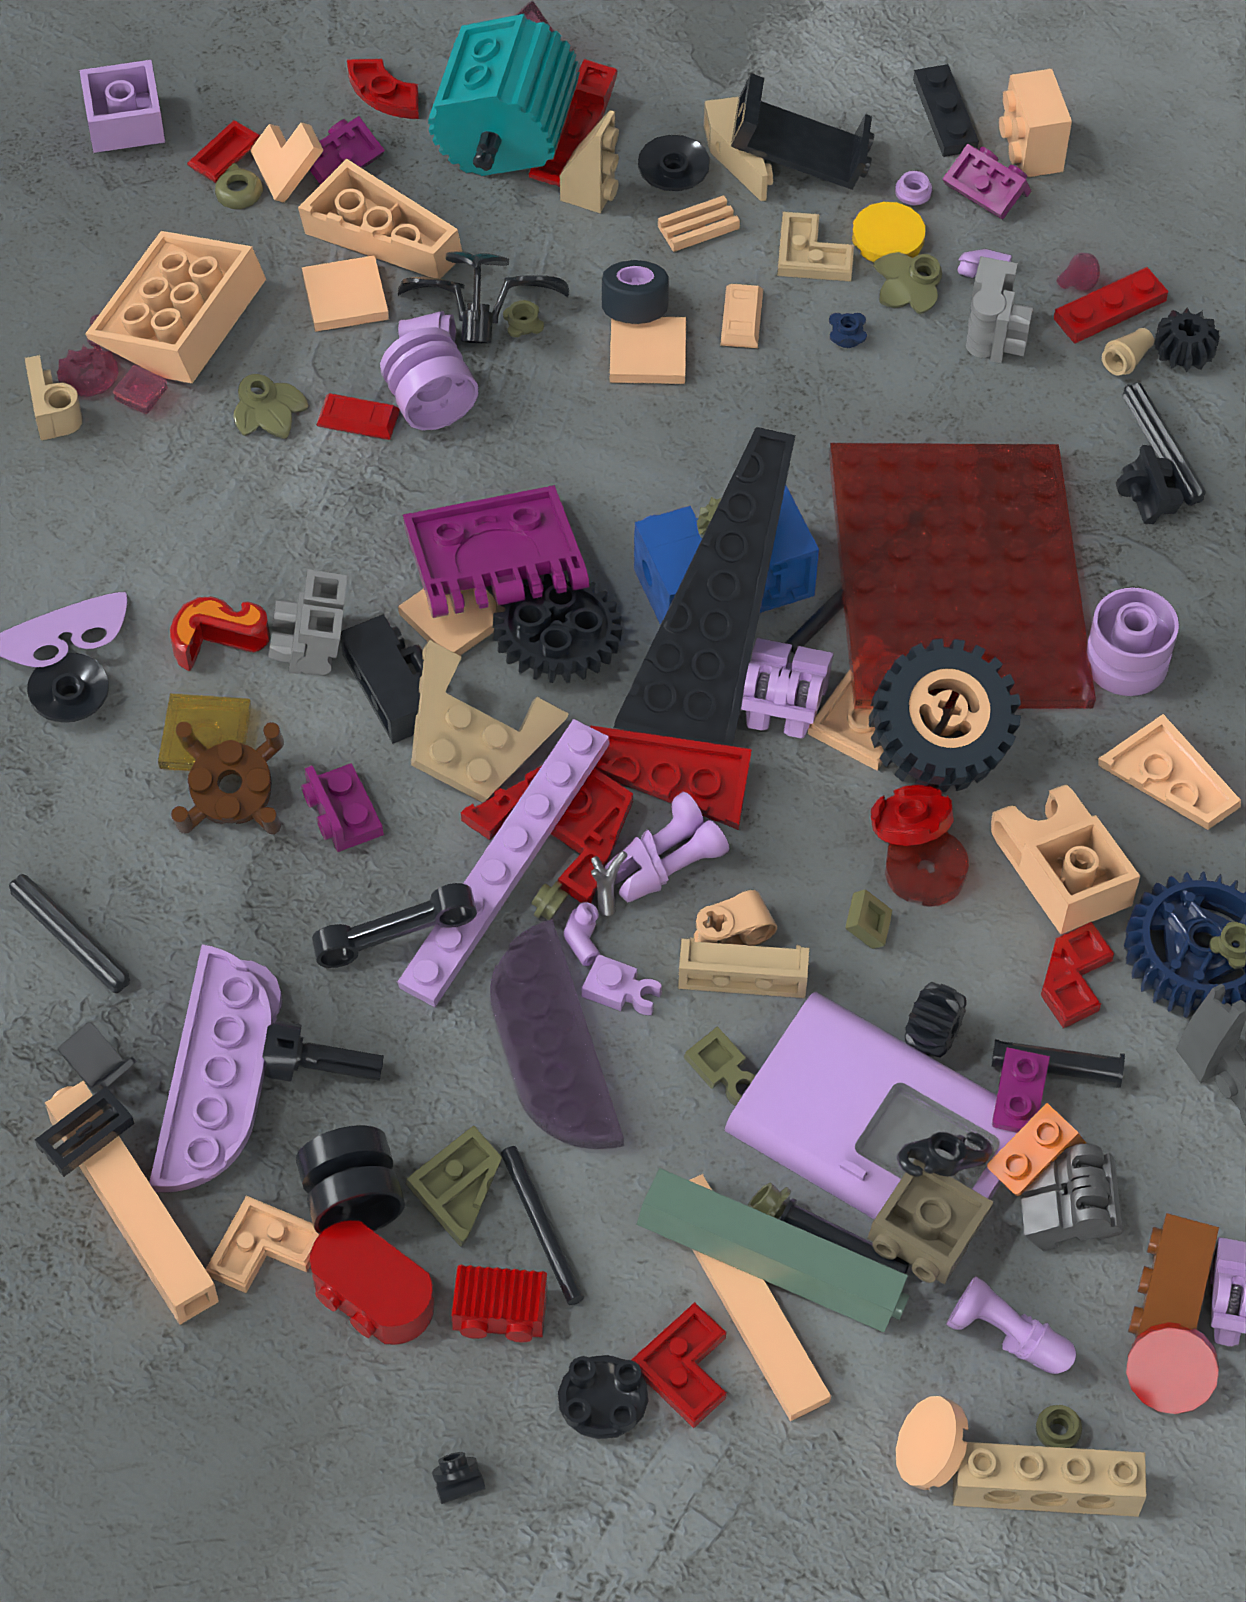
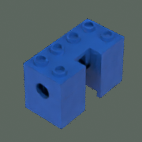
[634,485,819,625]

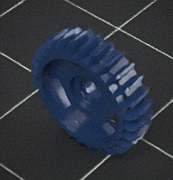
[1124,871,1246,1018]

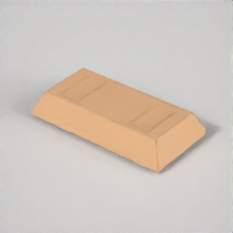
[720,284,763,349]

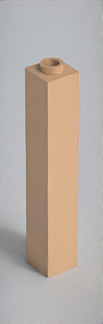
[45,1081,219,1324]

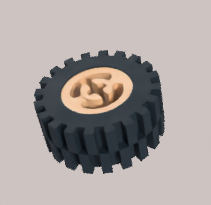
[869,638,1021,793]

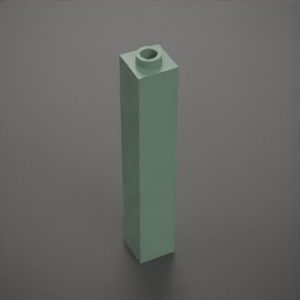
[636,1168,910,1332]

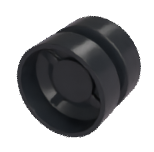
[296,1125,405,1235]

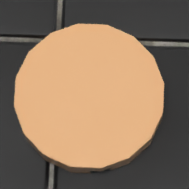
[896,1396,968,1490]

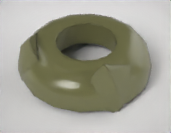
[215,163,263,209]

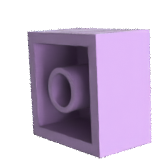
[79,60,165,153]

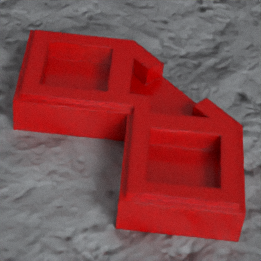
[1041,921,1114,1029]

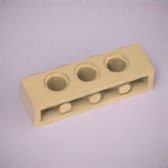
[953,1442,1146,1517]

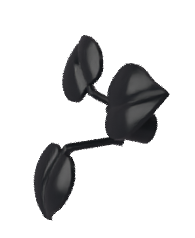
[398,252,569,344]

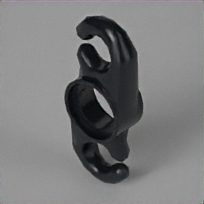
[897,1132,992,1177]

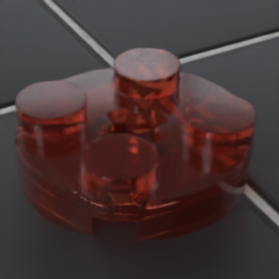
[885,831,969,907]

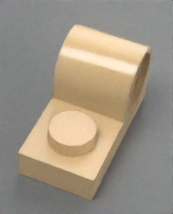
[25,355,83,440]

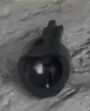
[262,1021,384,1082]

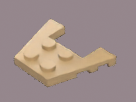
[411,640,569,803]

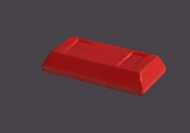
[187,120,261,183]
[316,393,400,440]

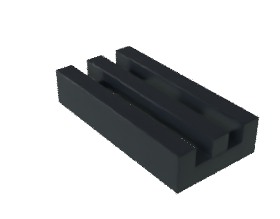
[35,1086,135,1177]

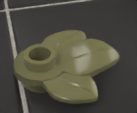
[873,252,942,314]
[233,374,308,439]

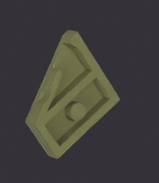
[405,1125,502,1247]

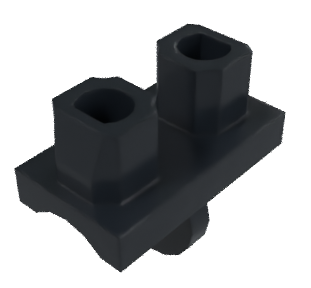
[1115,445,1184,524]

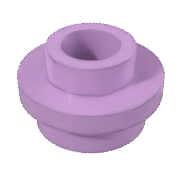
[895,171,932,205]

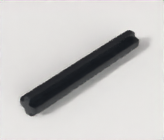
[1122,382,1206,506]
[9,874,130,993]

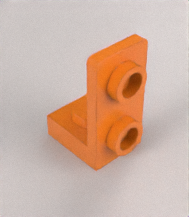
[987,1103,1087,1196]

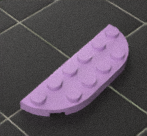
[149,944,273,1192]

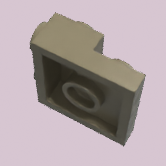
[867,1159,994,1284]

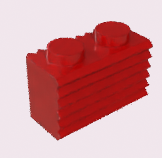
[451,1264,548,1342]

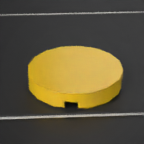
[852,202,925,262]

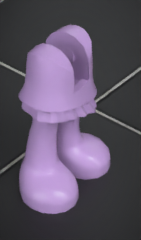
[604,792,729,903]
[946,1276,1076,1374]

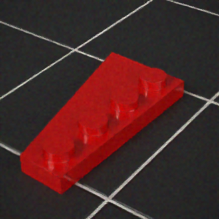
[590,725,752,830]

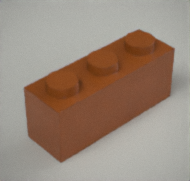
[1128,1213,1219,1339]

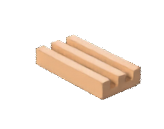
[658,195,740,252]

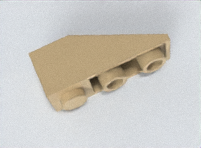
[704,97,773,201]
[560,110,619,213]

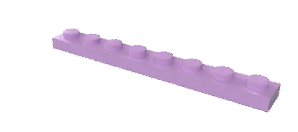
[397,719,610,1007]

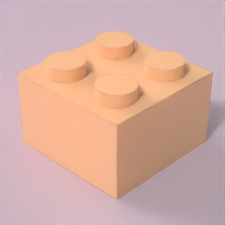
[999,69,1072,177]

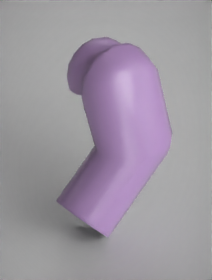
[957,249,1012,278]
[564,902,600,966]

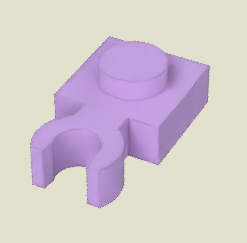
[581,954,662,1015]

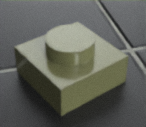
[845,889,893,949]

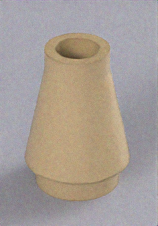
[1102,328,1154,375]

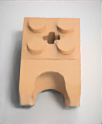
[991,785,1140,934]

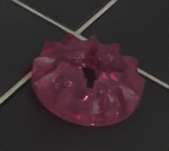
[56,344,118,396]

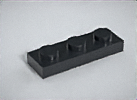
[913,64,979,157]

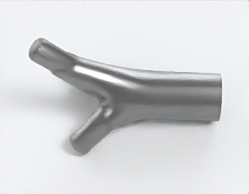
[591,851,628,916]

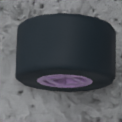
[602,260,669,324]

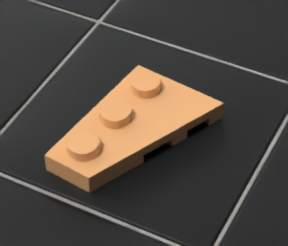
[1098,714,1241,830]

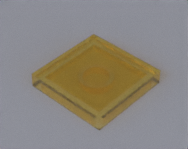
[158,693,252,771]

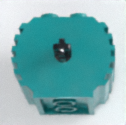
[428,14,580,176]

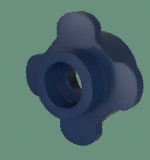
[829,313,867,348]

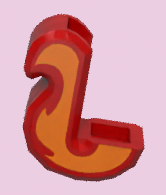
[170,596,270,671]

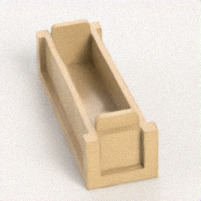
[678,937,809,998]

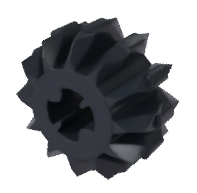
[1154,307,1220,373]
[905,982,967,1058]

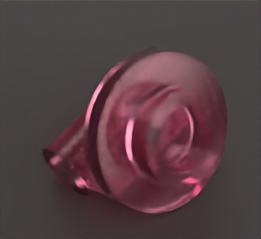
[1056,253,1100,290]

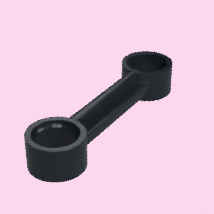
[312,883,477,968]

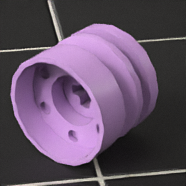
[380,327,478,430]

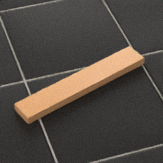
[689,1174,831,1421]

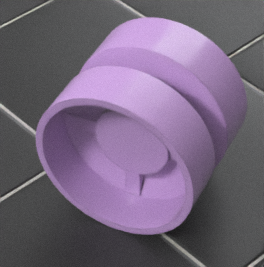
[1085,588,1179,696]

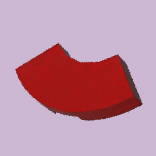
[347,59,419,119]

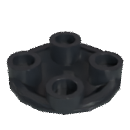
[558,1355,649,1439]

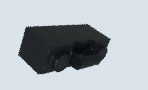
[340,614,424,744]

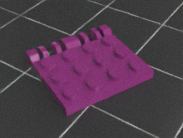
[403,485,589,618]

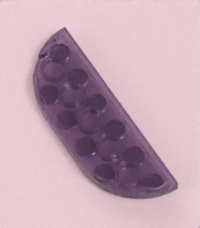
[490,919,624,1149]

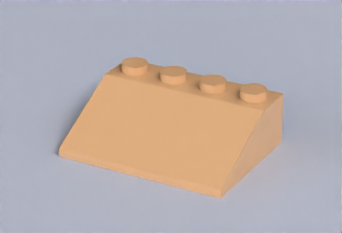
[85,231,266,384]

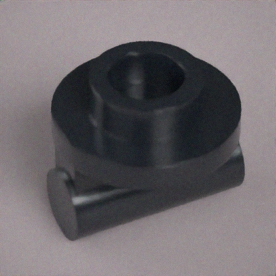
[432,1452,486,1504]

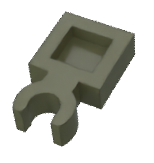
[684,1026,755,1106]

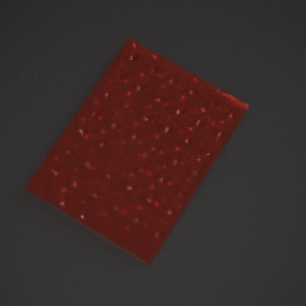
[829,443,1096,709]

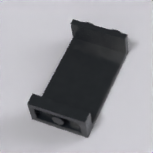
[731,73,875,190]

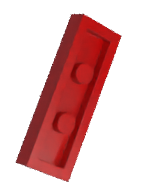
[1054,267,1169,344]

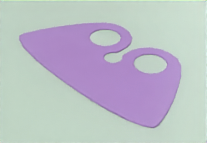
[0,592,127,667]

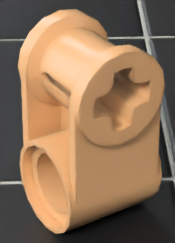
[694,890,777,946]

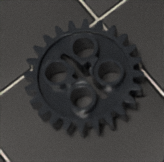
[492,573,622,683]

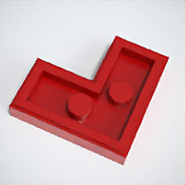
[631,1302,727,1428]

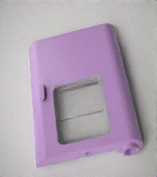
[725,992,1017,1219]

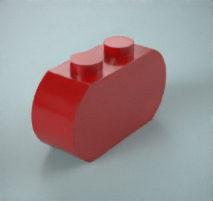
[310,1221,434,1345]

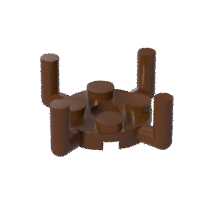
[171,722,284,834]

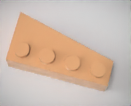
[298,159,462,279]

